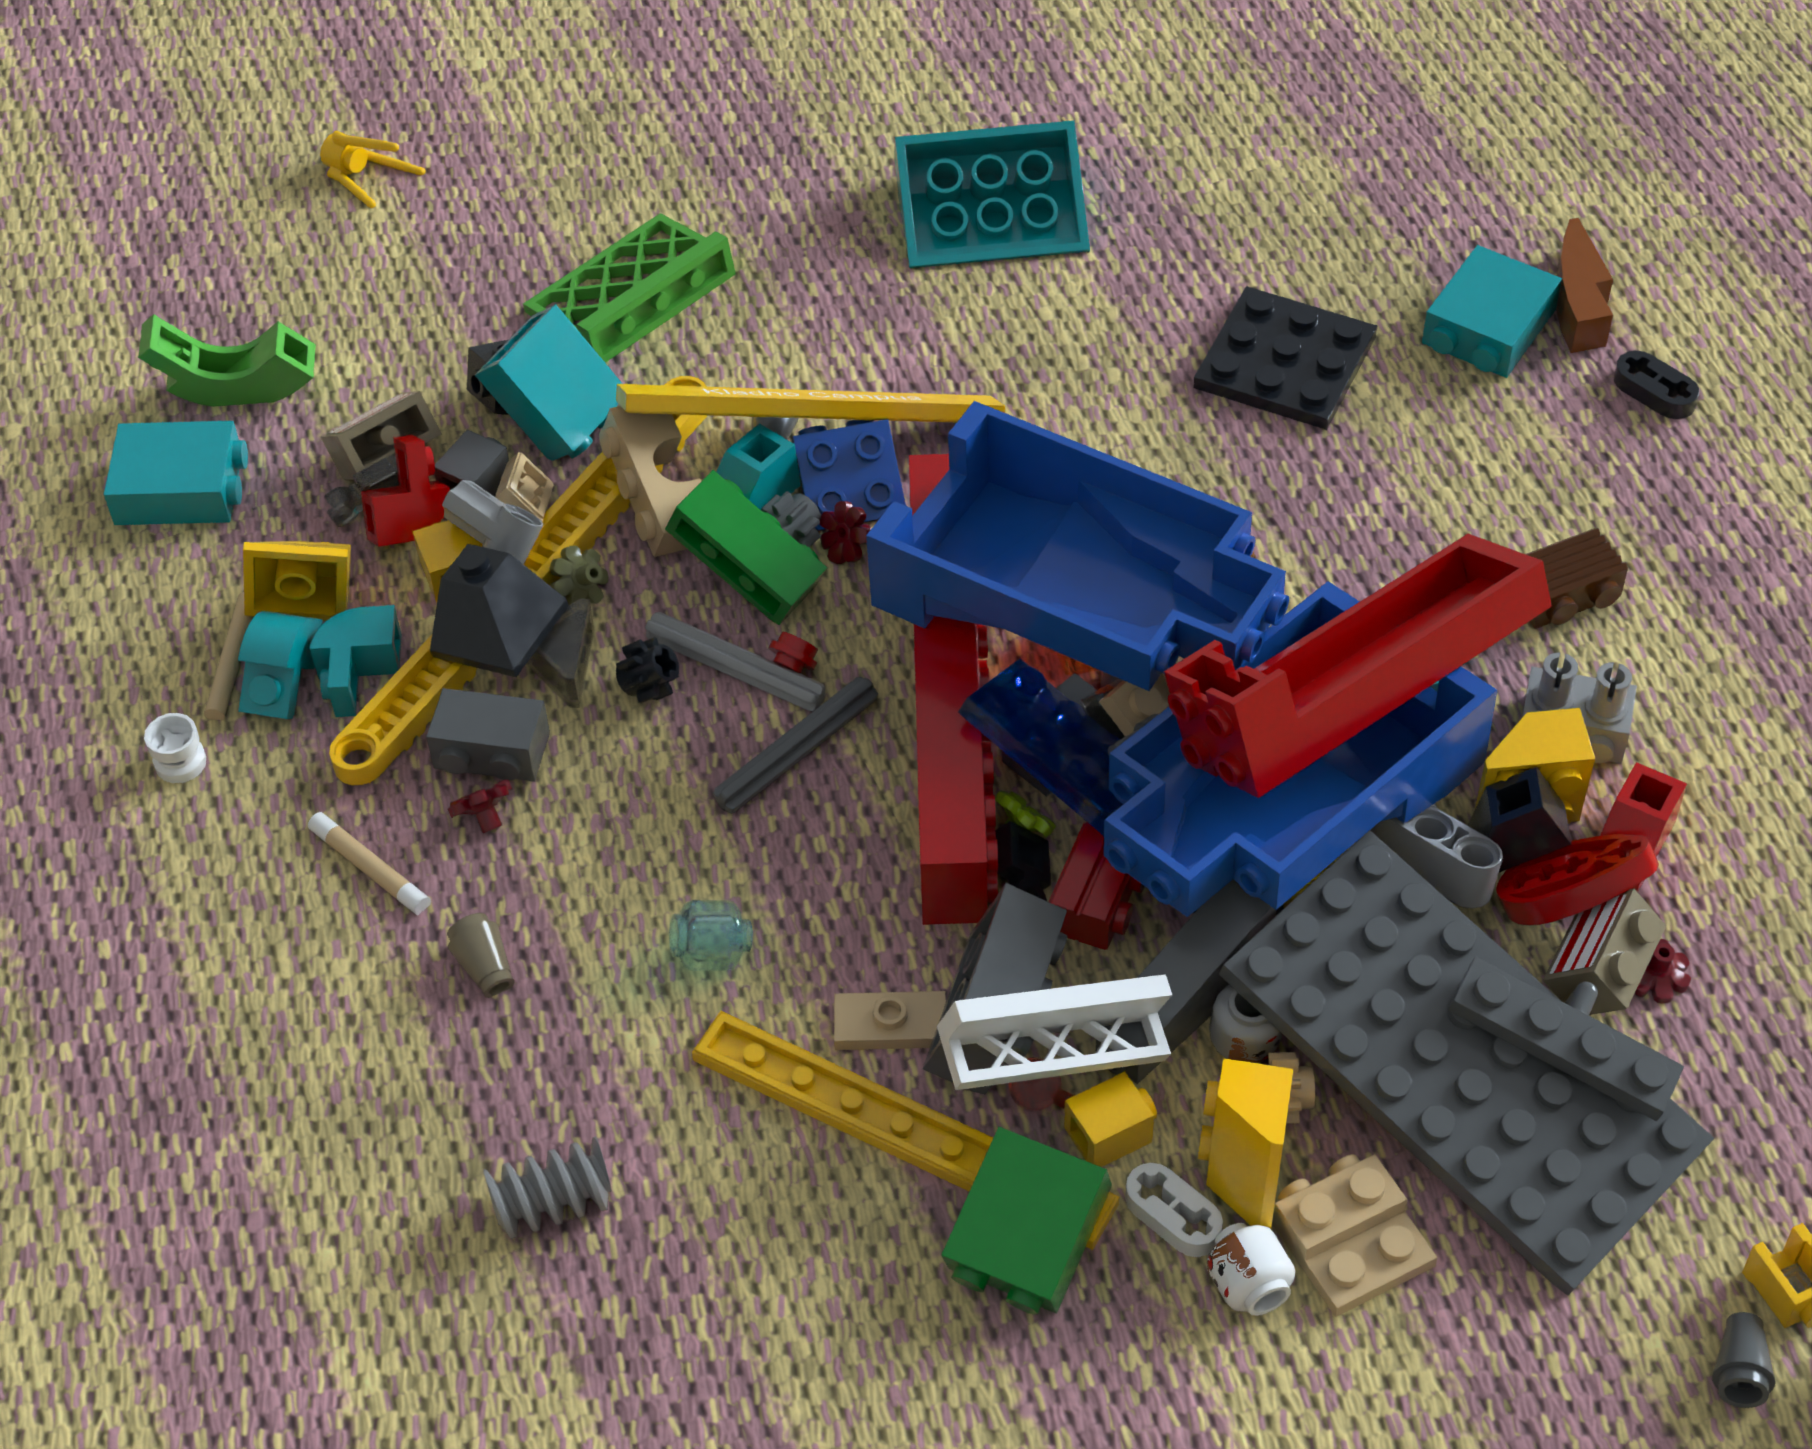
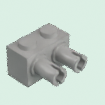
[1521,653,1637,764]

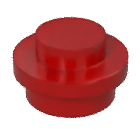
[768,631,818,674]

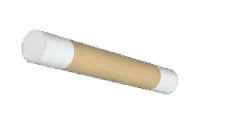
[308,812,431,915]

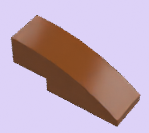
[1556,218,1613,353]

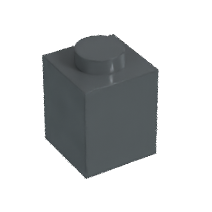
[434,429,509,497]

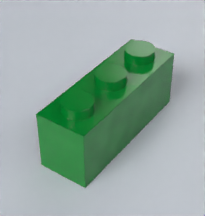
[665,470,828,625]

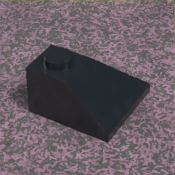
[430,544,569,678]

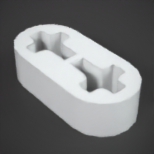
[1125,1163,1223,1257]

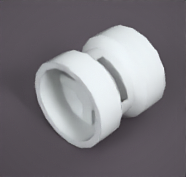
[144,713,207,783]

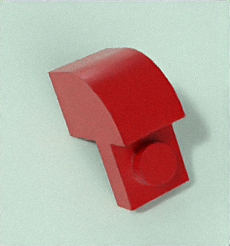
[361,435,450,547]

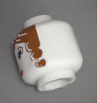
[1207,1223,1295,1316]

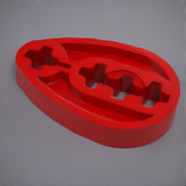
[1496,834,1659,925]

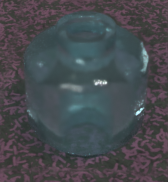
[669,900,753,971]

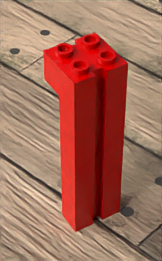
[1164,533,1552,798]

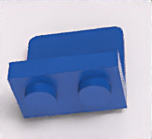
[791,419,906,531]

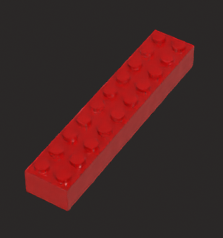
[909,454,998,925]

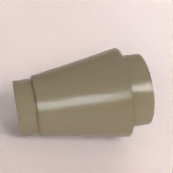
[447,913,514,998]

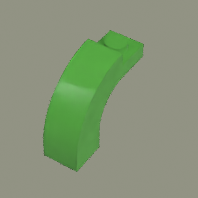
[138,314,316,407]

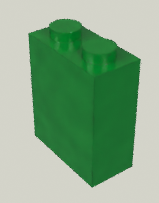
[941,1126,1112,1315]

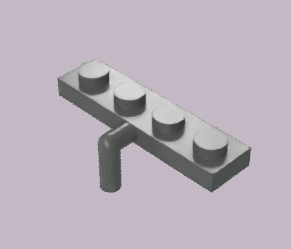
[1447,956,1684,1121]

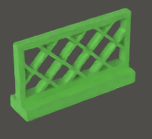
[523,213,736,363]

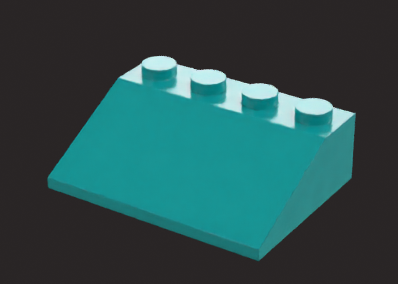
[894,120,1090,268]

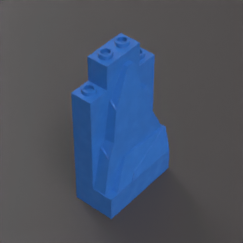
[866,401,1289,691]
[1103,581,1497,917]

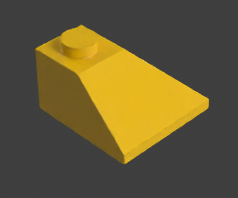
[243,541,351,621]

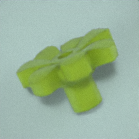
[995,791,1056,838]

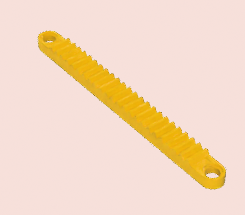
[329,376,707,786]

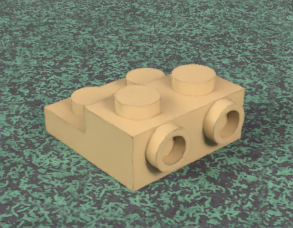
[1272,1154,1438,1317]

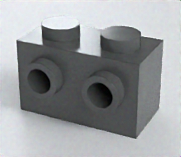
[426,688,550,782]

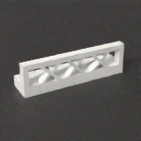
[937,974,1172,1090]

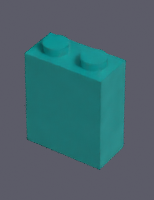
[1422,245,1562,378]
[475,304,623,461]
[104,421,248,525]

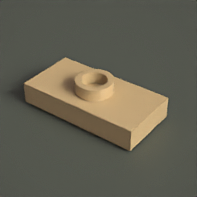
[495,452,554,521]
[834,991,946,1050]

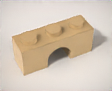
[599,406,701,557]

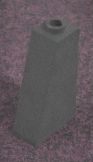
[1095,880,1277,1084]

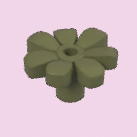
[550,545,608,609]

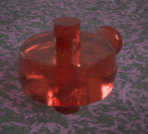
[1009,1057,1075,1111]

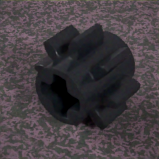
[616,637,679,703]

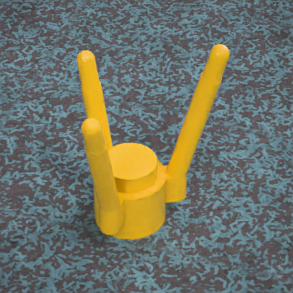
[320,130,425,208]

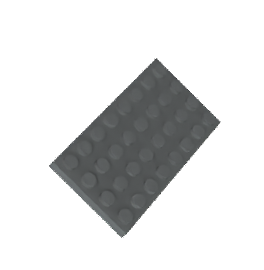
[1219,831,1715,1296]

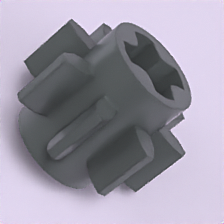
[761,491,821,547]

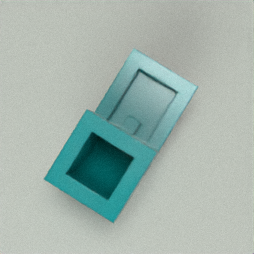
[310,605,402,717]
[238,611,323,719]

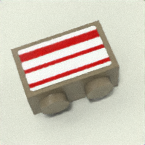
[321,391,442,480]
[1543,888,1666,1015]

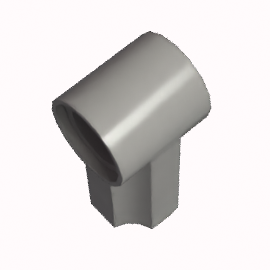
[442,480,543,564]

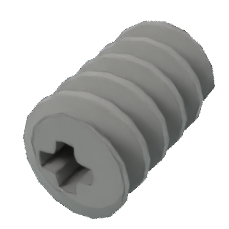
[483,1136,612,1239]

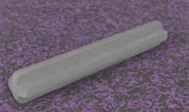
[645,612,826,712]

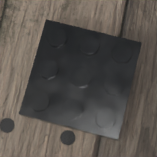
[1193,286,1378,430]

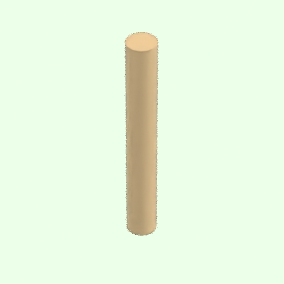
[204,592,253,720]

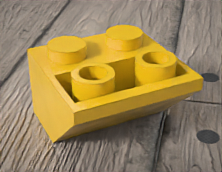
[1475,708,1595,824]

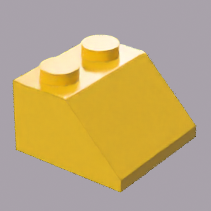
[1198,1058,1293,1229]

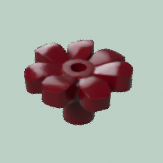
[819,501,872,564]
[447,780,513,833]
[1634,939,1691,1004]

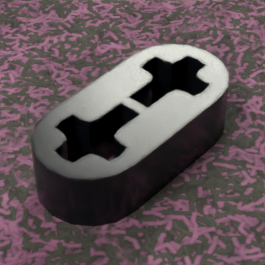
[1614,350,1699,419]

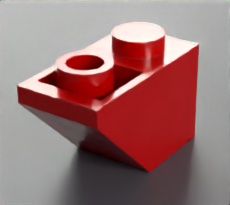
[1600,762,1687,892]

